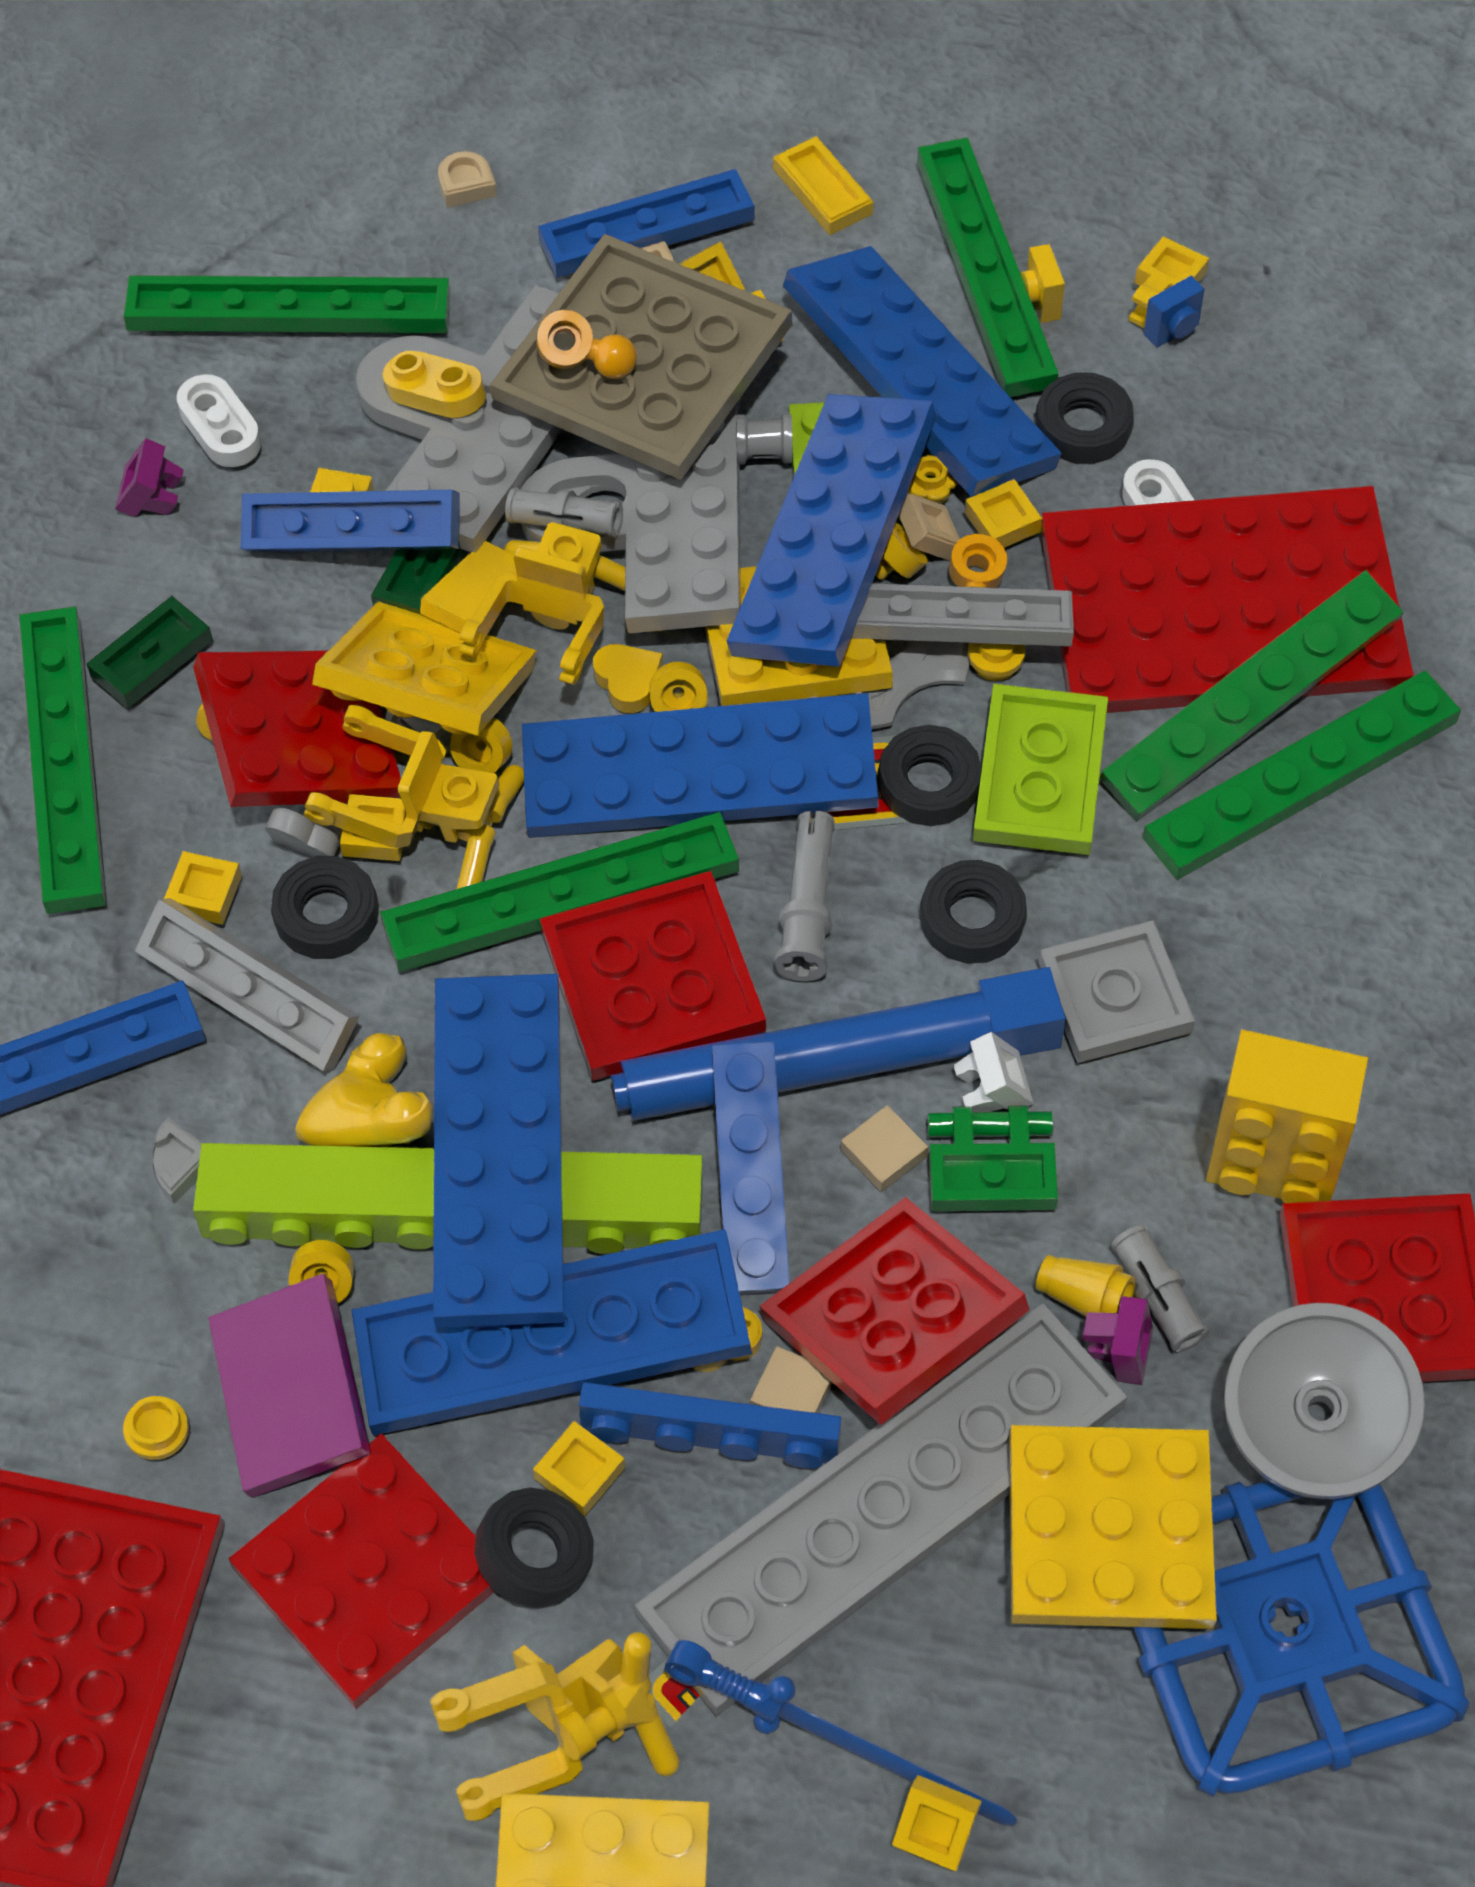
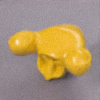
[295,1033,434,1147]

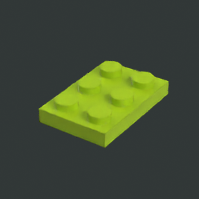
[973,684,1108,855]

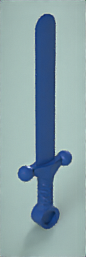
[665,1640,1017,1826]

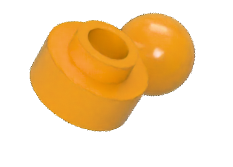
[536,310,637,379]
[948,534,1007,588]

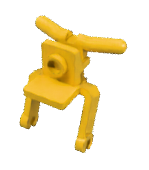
[459,522,626,685]
[304,705,524,889]
[430,1632,679,1821]

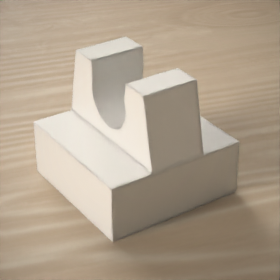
[954,1032,1034,1112]

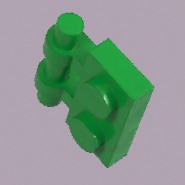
[927,1105,1058,1211]

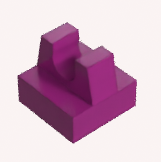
[115,438,184,517]
[1083,1296,1153,1385]

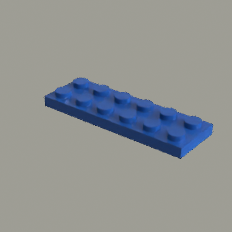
[783,246,1062,497]
[727,394,936,667]
[522,693,878,838]
[433,974,565,1328]
[351,1229,752,1436]

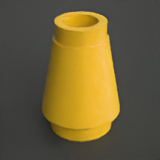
[1036,1255,1136,1317]

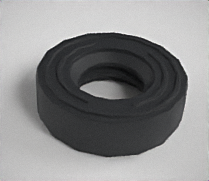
[1036,372,1134,464]
[877,725,982,826]
[271,856,379,959]
[920,860,1027,964]
[474,1487,594,1608]

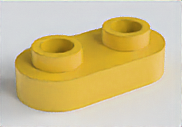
[382,351,486,418]

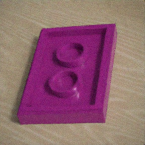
[208,1273,370,1498]

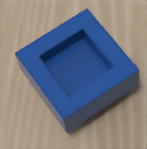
[1144,275,1205,348]

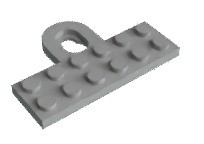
[356,285,563,553]
[521,400,741,634]

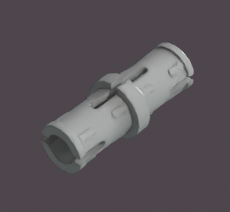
[505,487,623,537]
[1111,1225,1209,1353]

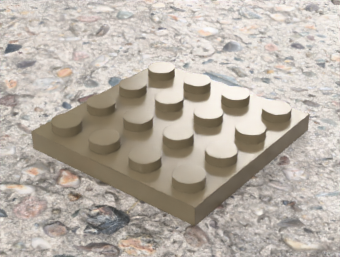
[490,234,793,480]

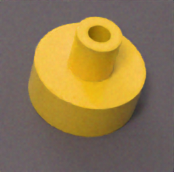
[875,522,928,580]
[649,662,708,712]
[450,717,512,773]
[288,1240,354,1304]

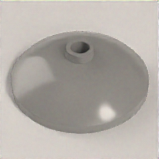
[1224,1303,1425,1499]

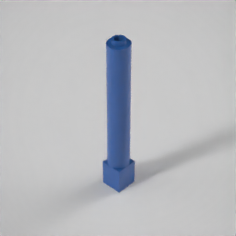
[611,967,1066,1121]

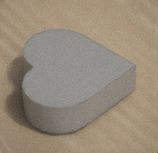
[265,807,340,857]

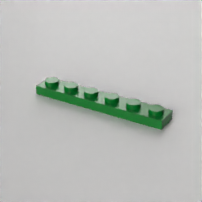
[917,137,1059,397]
[123,275,450,333]
[1099,570,1404,822]
[19,606,106,914]
[1143,670,1461,880]
[380,812,739,972]

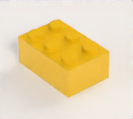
[1205,1029,1368,1203]

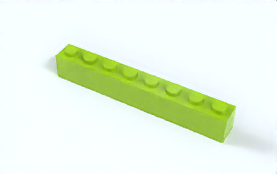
[193,1143,703,1254]

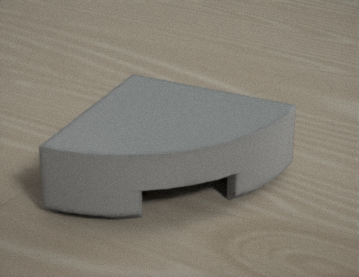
[153,1117,202,1204]

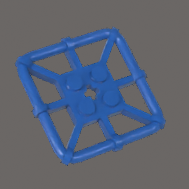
[1134,1480,1469,1797]

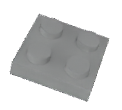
[1038,920,1195,1063]

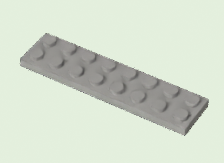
[634,1303,1127,1716]

